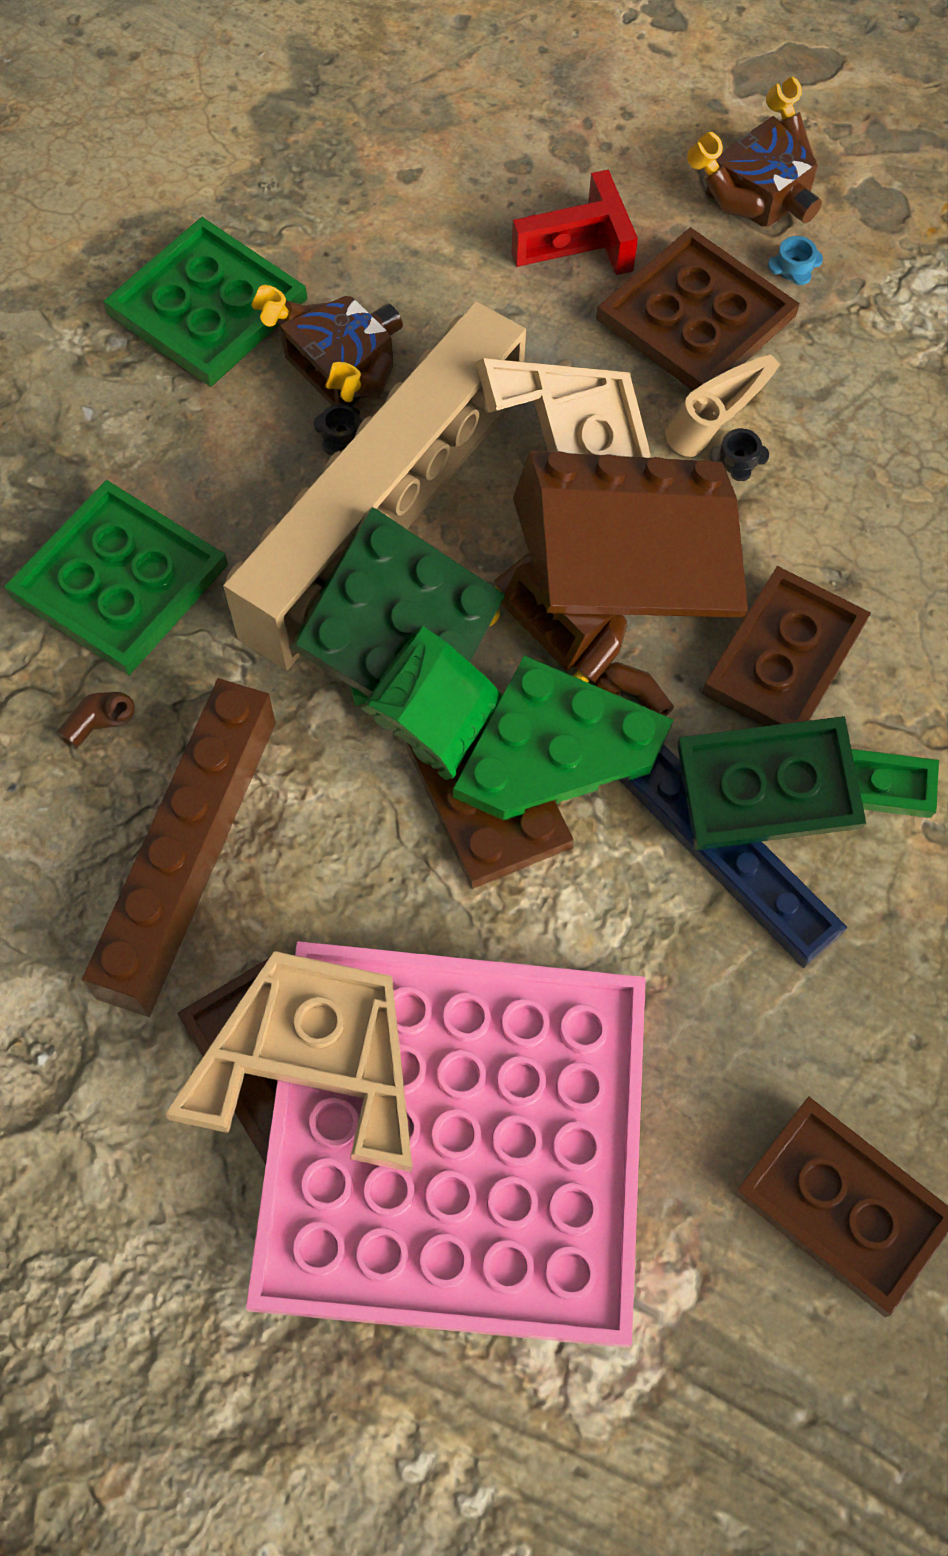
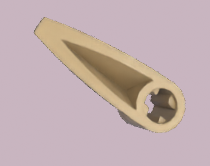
[665,354,780,457]

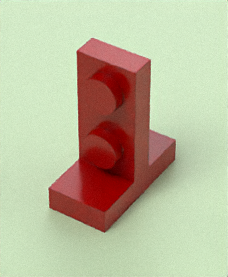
[511,169,638,275]

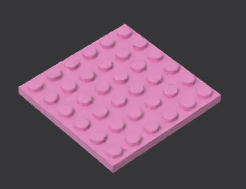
[246,941,646,1348]

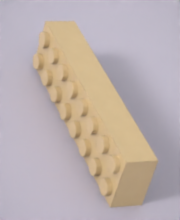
[223,301,526,671]

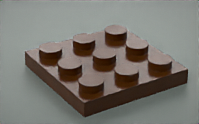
[596,227,800,391]

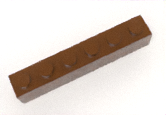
[81,678,276,1018]

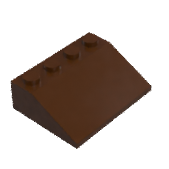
[513,451,748,618]

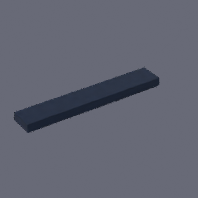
[619,745,847,968]

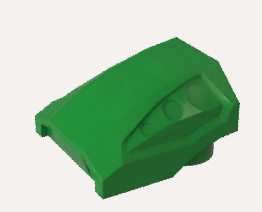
[361,626,503,780]

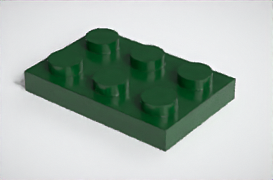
[677,716,867,850]

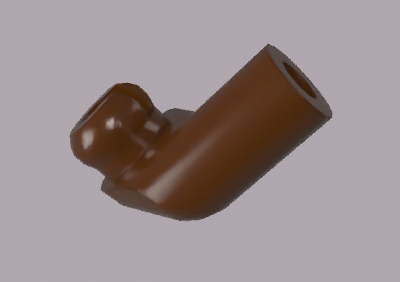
[595,662,674,716]
[56,692,135,749]

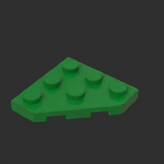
[453,655,674,820]

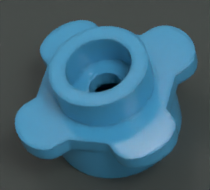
[768,236,823,285]

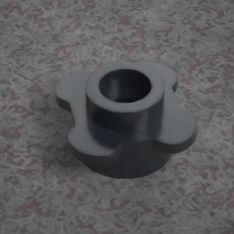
[314,404,361,455]
[709,428,769,481]

